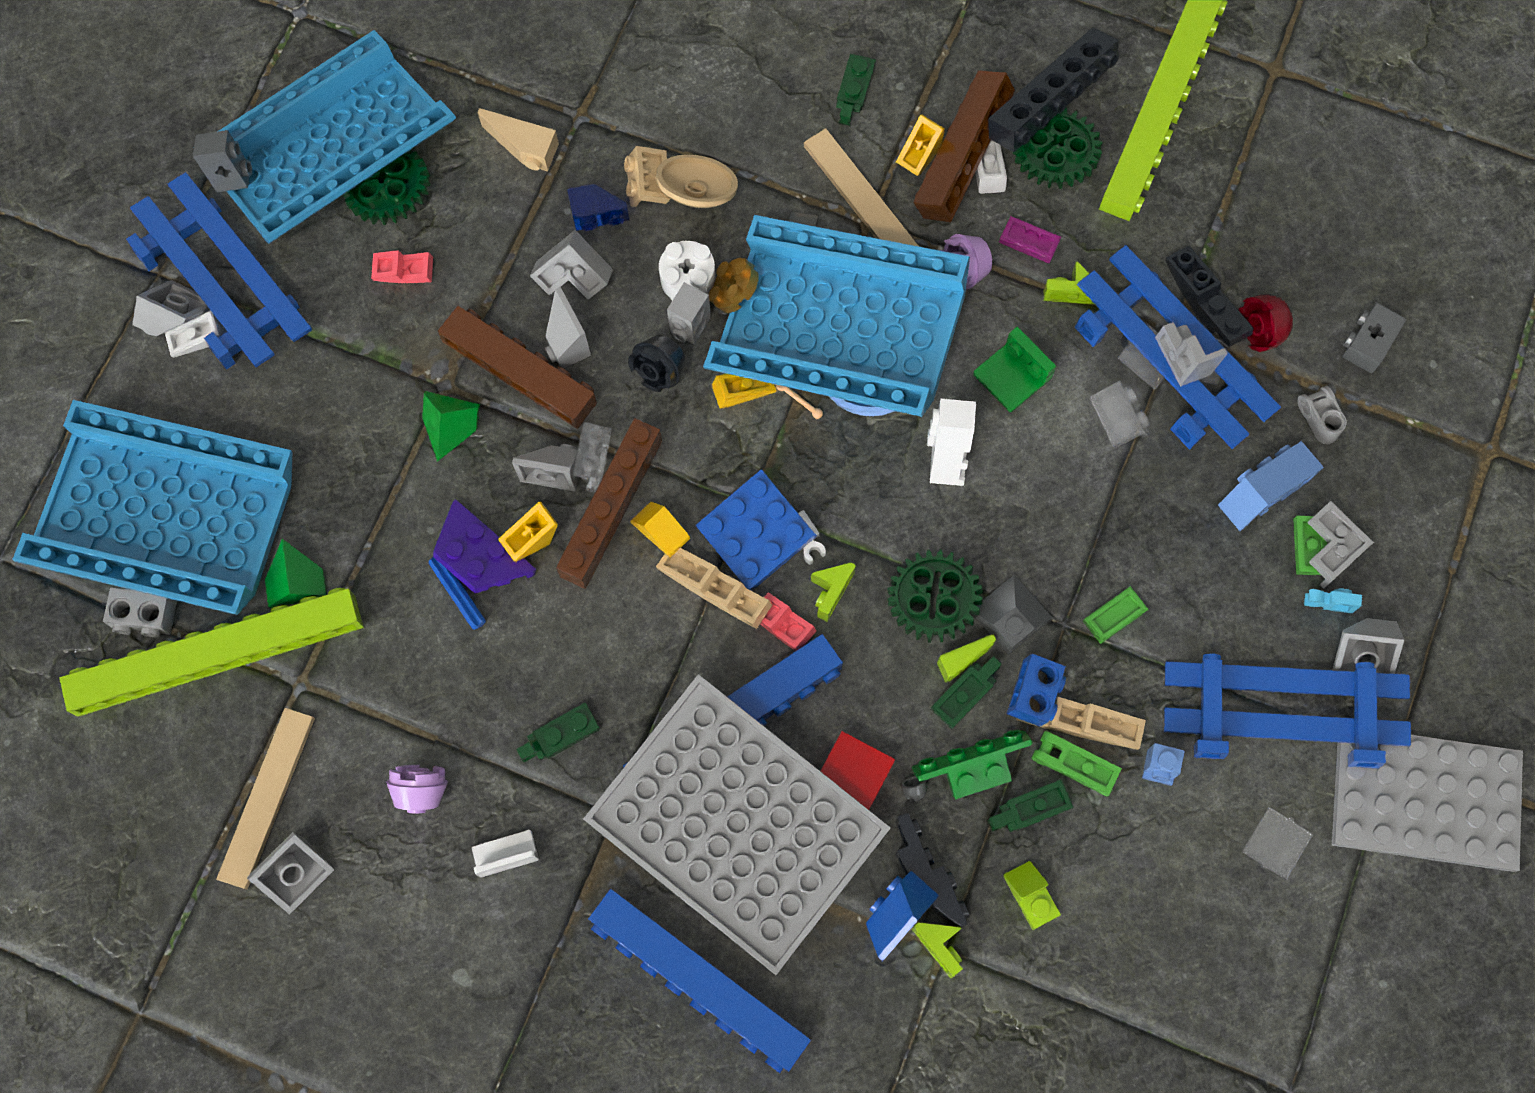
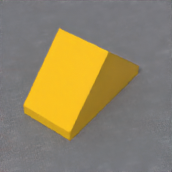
[896,114,945,176]
[498,502,558,562]
[630,502,690,558]

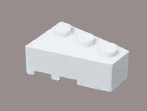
[927,399,976,486]

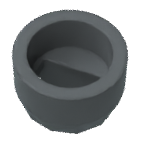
[901,776,927,801]

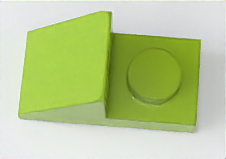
[1043,262,1095,305]
[811,563,856,622]
[1003,861,1061,930]
[912,923,963,979]

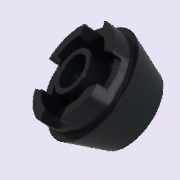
[628,335,685,392]

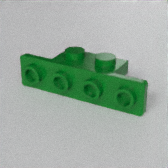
[912,730,1032,800]

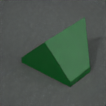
[422,391,480,462]
[265,539,327,608]

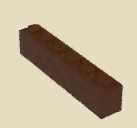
[913,70,1015,222]
[438,306,597,429]
[556,418,662,589]

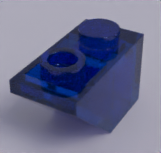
[567,184,629,231]

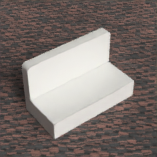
[471,830,539,878]

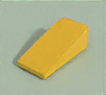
[712,374,777,409]

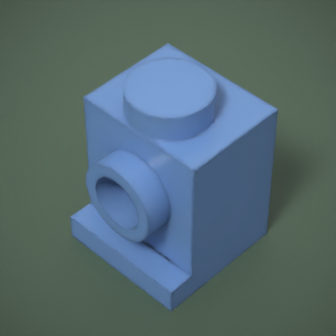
[1142,743,1185,786]

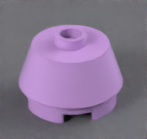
[939,234,992,289]
[386,765,448,814]

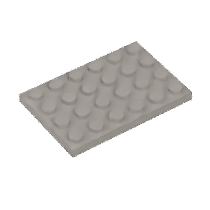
[1332,735,1523,872]

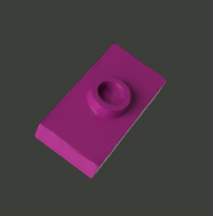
[999,216,1061,264]

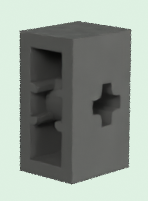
[193,130,253,192]
[1342,303,1407,374]

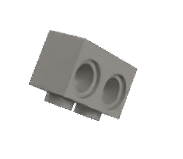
[667,282,711,344]
[103,588,177,638]

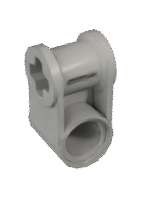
[1298,386,1347,444]

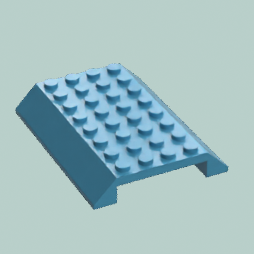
[217,30,456,244]
[703,215,970,417]
[13,400,293,615]

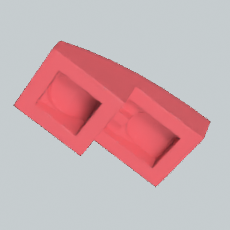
[371,250,433,283]
[760,592,816,651]

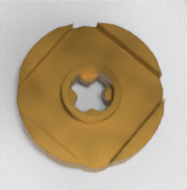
[708,258,759,313]

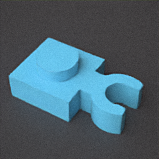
[1304,588,1362,614]

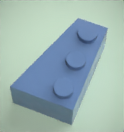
[1218,441,1324,531]

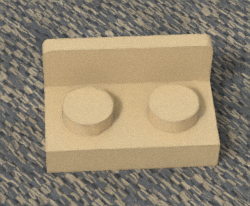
[624,146,670,207]

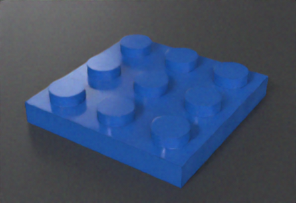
[696,469,817,591]

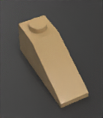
[478,108,559,171]

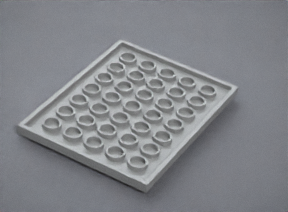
[583,674,890,975]

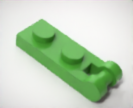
[1031,731,1122,797]

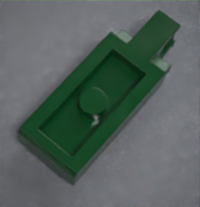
[836,54,876,126]
[930,656,1002,730]
[516,703,600,763]
[987,779,1074,832]

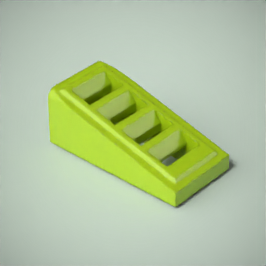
[937,634,996,683]

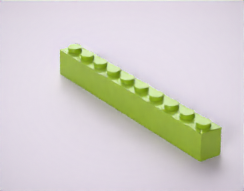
[1099,0,1228,221]
[59,588,364,717]

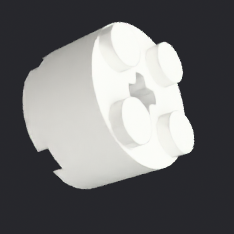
[659,241,716,301]

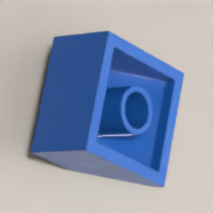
[866,871,939,961]

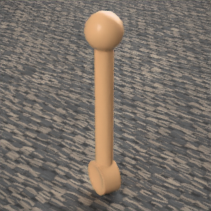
[776,385,823,419]

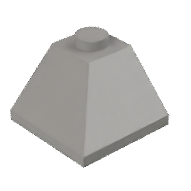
[132,280,210,336]
[545,287,591,368]
[512,444,583,491]
[1332,618,1405,674]

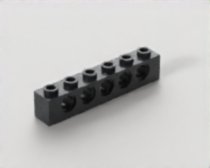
[988,27,1119,152]

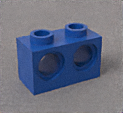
[1007,654,1066,727]

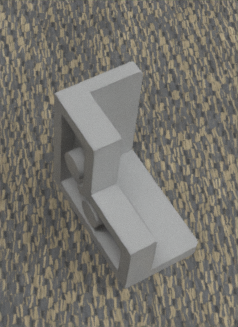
[530,230,613,299]
[1155,322,1228,387]
[1307,501,1374,589]

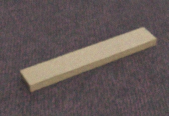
[804,129,919,247]
[216,708,315,890]

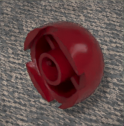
[1238,294,1293,352]

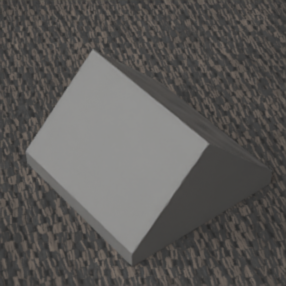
[247,832,334,915]

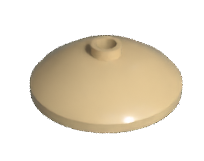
[656,155,738,208]

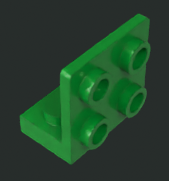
[973,326,1056,412]

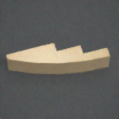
[656,548,772,629]
[1016,697,1146,750]

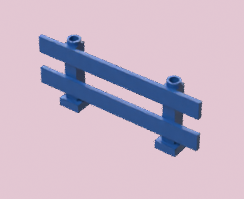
[126,172,312,370]
[1074,245,1281,450]
[1164,654,1411,769]

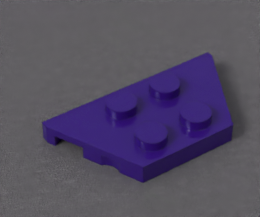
[433,499,536,593]

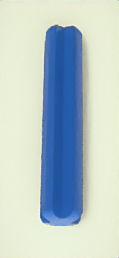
[428,557,486,630]

